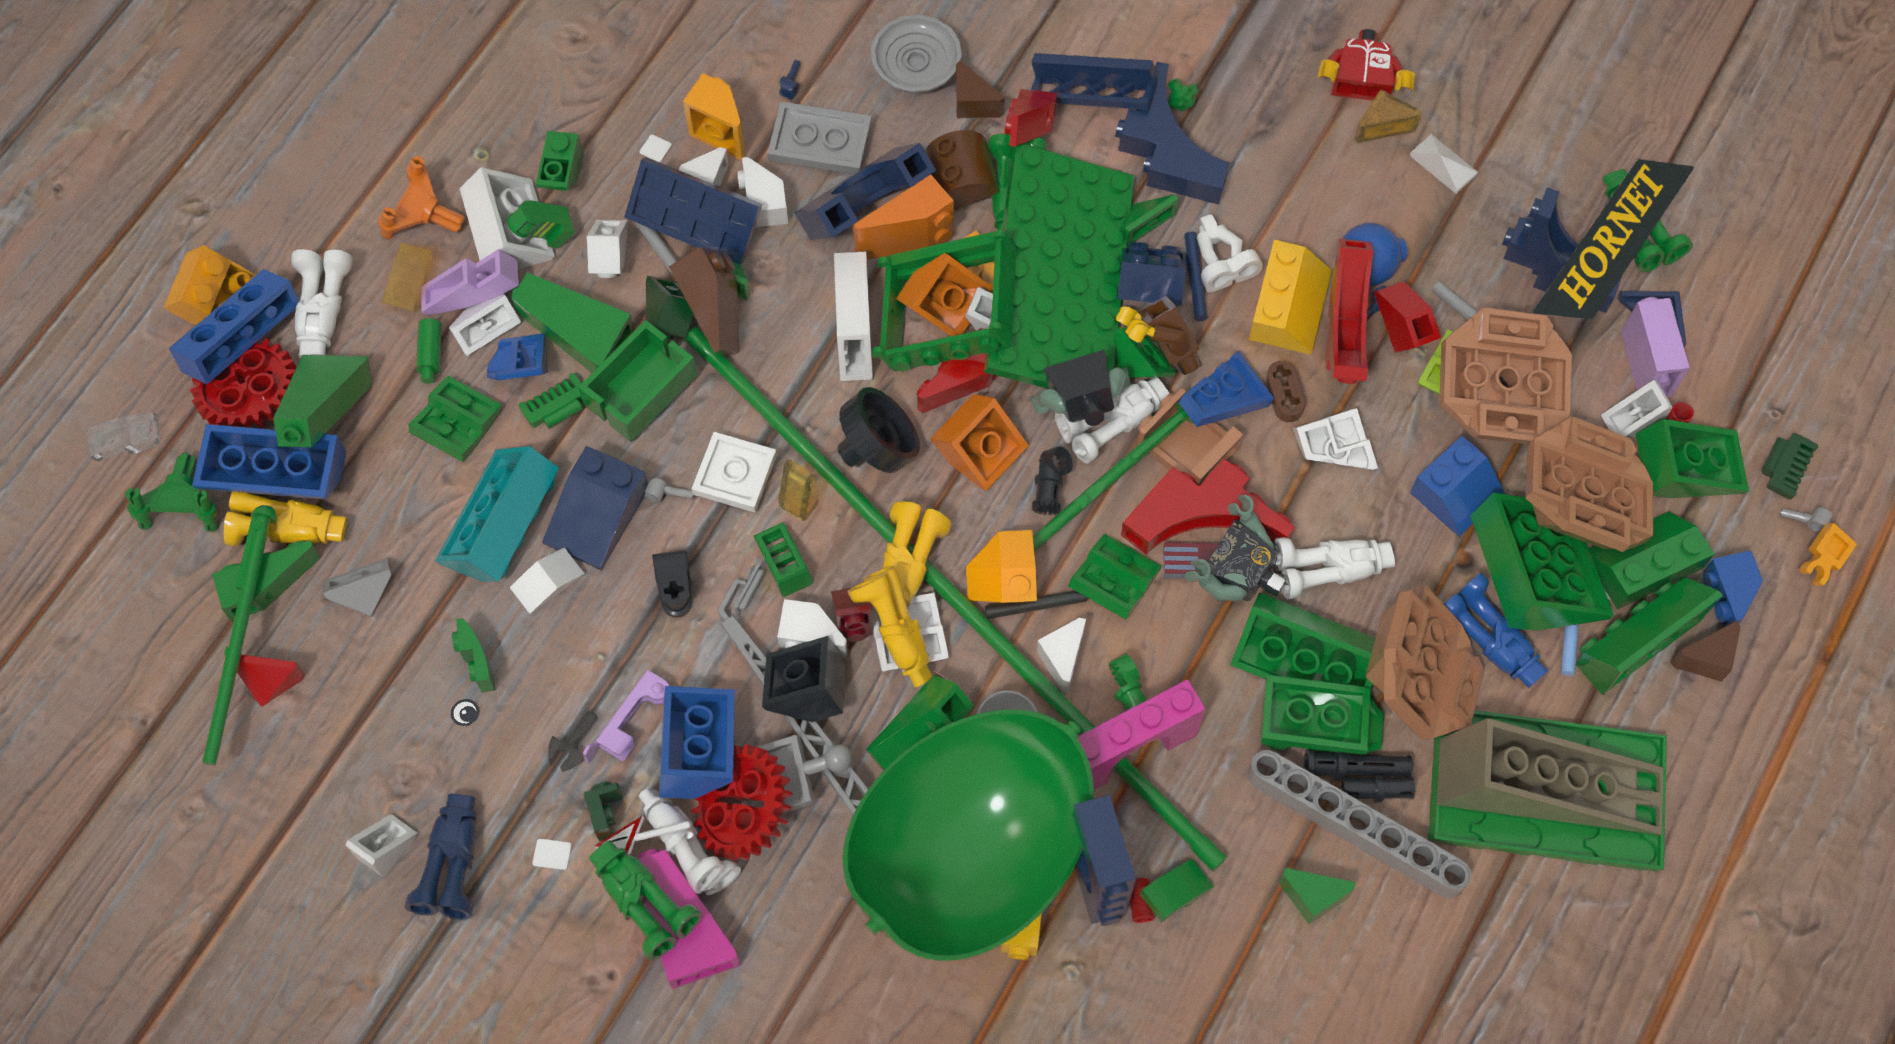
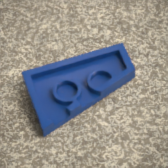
[1179,350,1274,427]

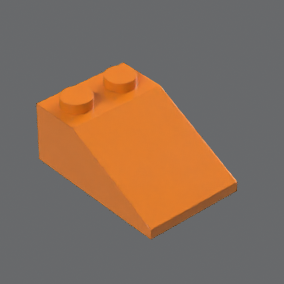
[853,174,954,260]

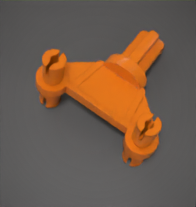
[378,156,465,239]

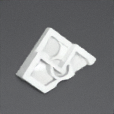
[1292,408,1378,470]

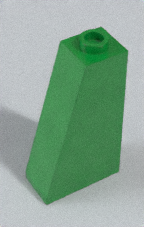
[512,273,634,373]
[273,355,372,447]

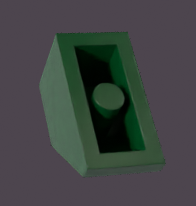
[646,275,693,339]

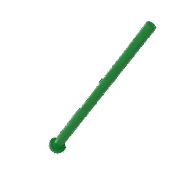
[1033,402,1193,552]
[202,505,278,766]

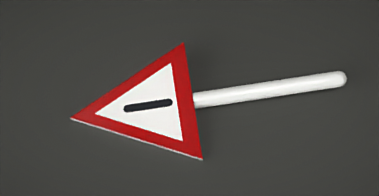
[594,816,691,854]

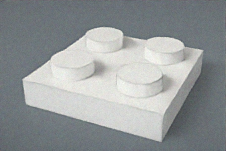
[692,432,777,512]

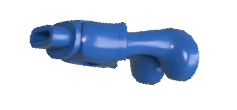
[1444,573,1548,688]

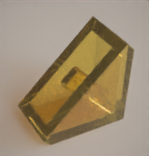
[1355,90,1421,143]

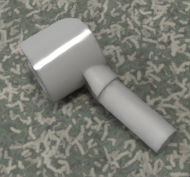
[645,478,693,503]
[1780,507,1832,533]

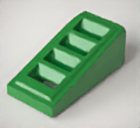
[753,522,813,597]

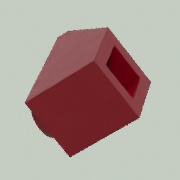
[831,588,873,642]

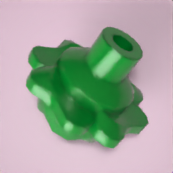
[1168,78,1199,111]

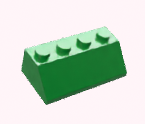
[1576,577,1723,695]
[1230,592,1376,688]

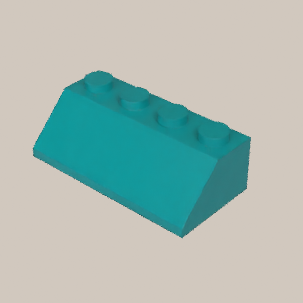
[435,446,559,582]

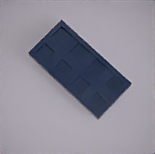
[624,157,762,265]

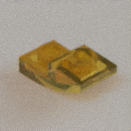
[382,243,433,312]

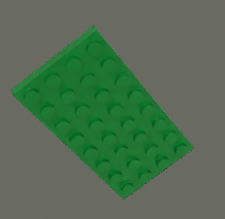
[984,144,1134,389]

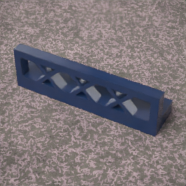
[1031,53,1158,110]

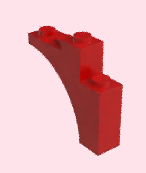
[1325,239,1373,384]
[1121,459,1295,555]

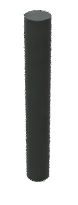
[985,590,1087,619]

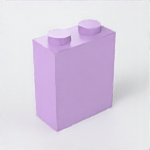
[1621,297,1690,398]

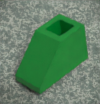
[536,131,583,191]

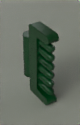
[1761,433,1818,500]

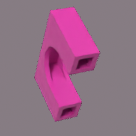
[1078,679,1206,790]

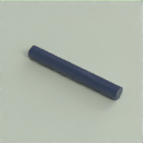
[1184,232,1208,321]

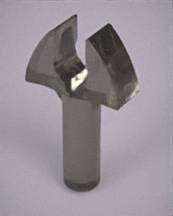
[548,710,598,772]

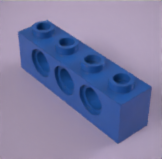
[169,269,299,384]

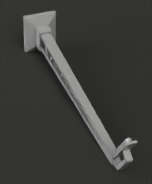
[718,563,868,816]

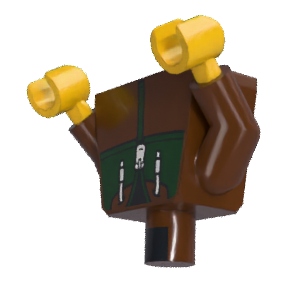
[1116,296,1200,375]

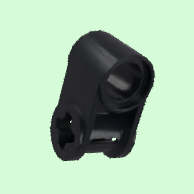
[652,549,692,617]

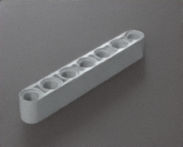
[1247,750,1472,898]

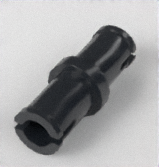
[1341,774,1415,802]

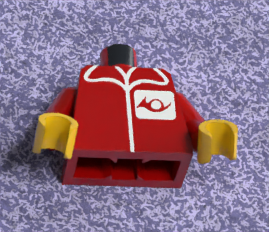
[1317,29,1415,103]

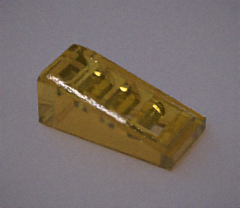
[779,459,819,521]

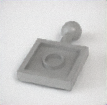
[741,735,852,814]

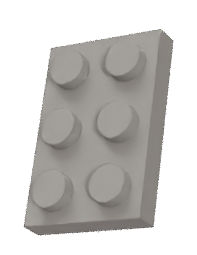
[767,101,872,174]

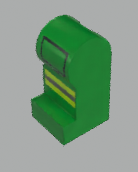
[507,200,574,249]

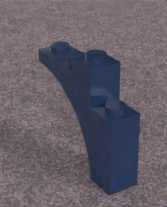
[1115,61,1230,205]
[1502,187,1622,313]

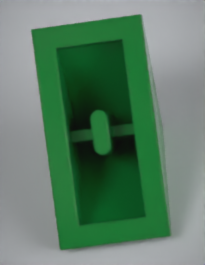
[1279,868,1356,925]

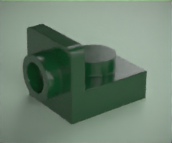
[584,782,623,841]

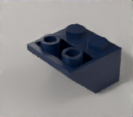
[1117,242,1186,306]

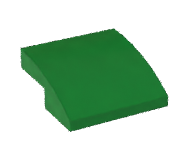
[408,376,502,462]
[1068,533,1162,620]

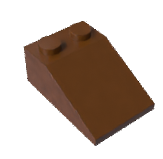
[669,247,740,355]

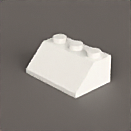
[459,167,555,269]

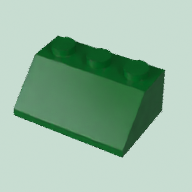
[1589,511,1715,610]

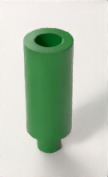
[416,319,442,384]

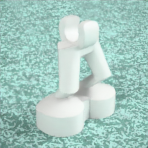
[1196,214,1263,292]

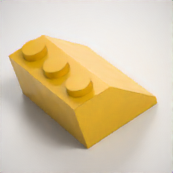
[1248,240,1332,355]

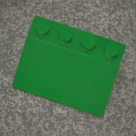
[1470,492,1614,631]

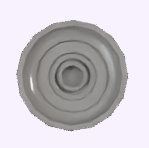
[871,15,962,93]

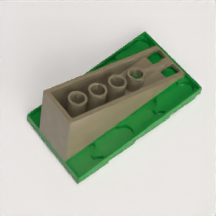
[1428,710,1667,872]

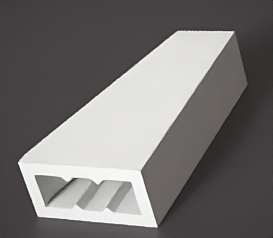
[834,251,873,381]

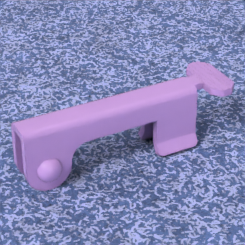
[583,670,669,763]

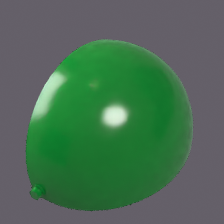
[842,709,1094,961]

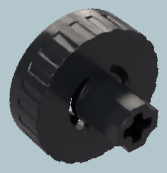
[837,387,920,473]

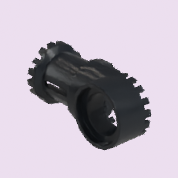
[1032,446,1073,515]

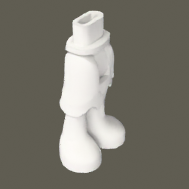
[291,249,353,358]
[1055,377,1169,464]
[1274,537,1395,600]
[639,788,741,895]

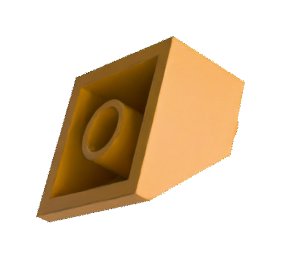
[683,73,745,160]

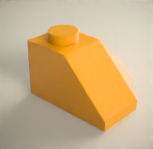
[966,530,1037,603]

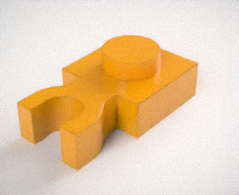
[1798,523,1857,586]

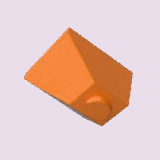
[896,253,993,336]

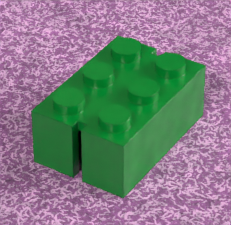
[578,320,698,442]

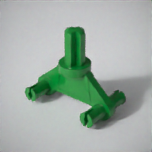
[125,452,219,532]

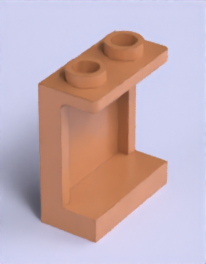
[1137,387,1243,486]

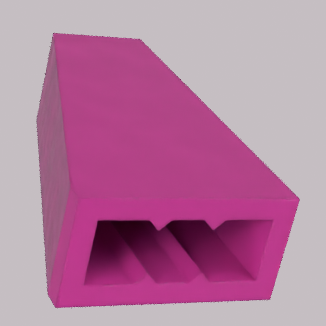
[638,849,741,989]

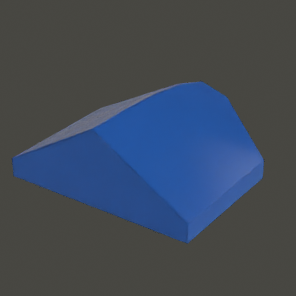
[486,333,548,380]

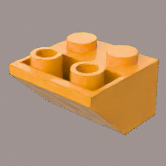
[163,245,256,324]

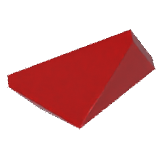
[237,654,305,707]

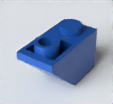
[1703,551,1763,627]

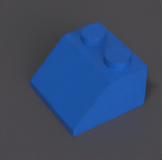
[1410,436,1505,537]

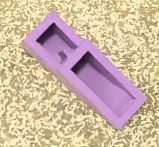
[420,249,519,315]

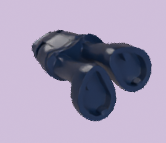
[404,794,477,920]

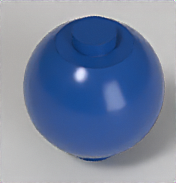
[1335,223,1407,287]

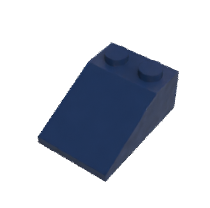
[542,446,648,571]

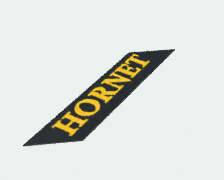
[1532,159,1694,320]

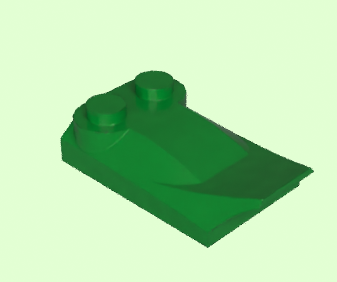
[1260,675,1383,754]

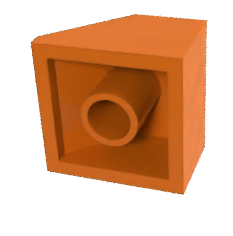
[930,394,1029,491]

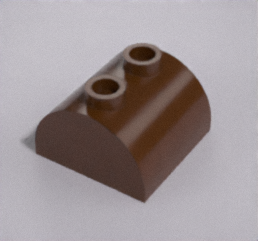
[925,130,999,210]

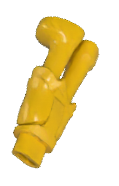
[223,491,348,547]
[875,501,952,610]
[847,566,932,688]

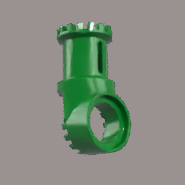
[1108,653,1147,711]

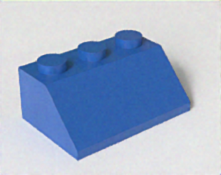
[659,686,735,799]

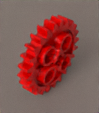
[190,338,297,429]
[691,744,792,861]

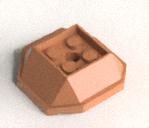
[1439,307,1572,444]
[1525,416,1653,552]
[1366,585,1484,740]

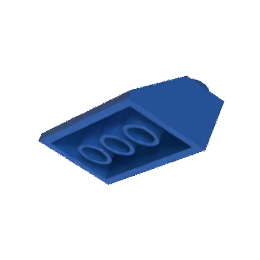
[192,424,347,499]

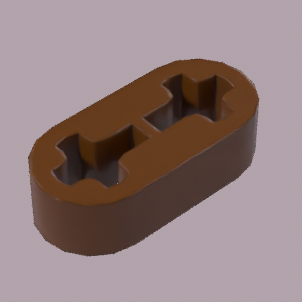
[1266,361,1305,422]

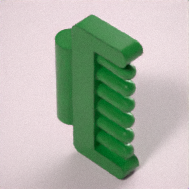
[519,373,583,429]

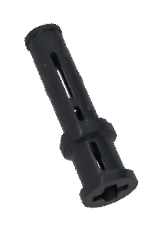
[1304,749,1413,780]

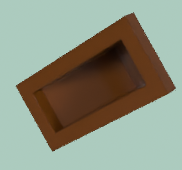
[956,61,1005,118]
[1670,621,1741,682]

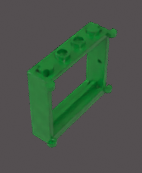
[871,230,1016,372]

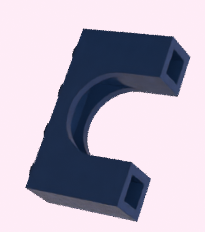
[794,143,936,240]
[1072,795,1136,926]

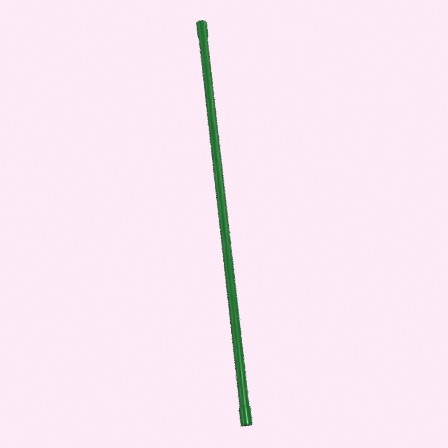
[684,327,1227,872]

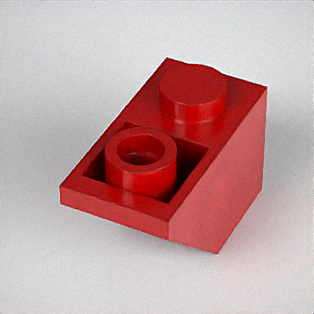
[1374,281,1441,353]

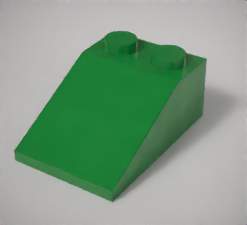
[1635,419,1749,498]

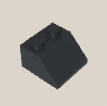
[762,636,846,722]

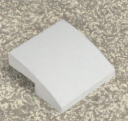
[870,593,949,672]

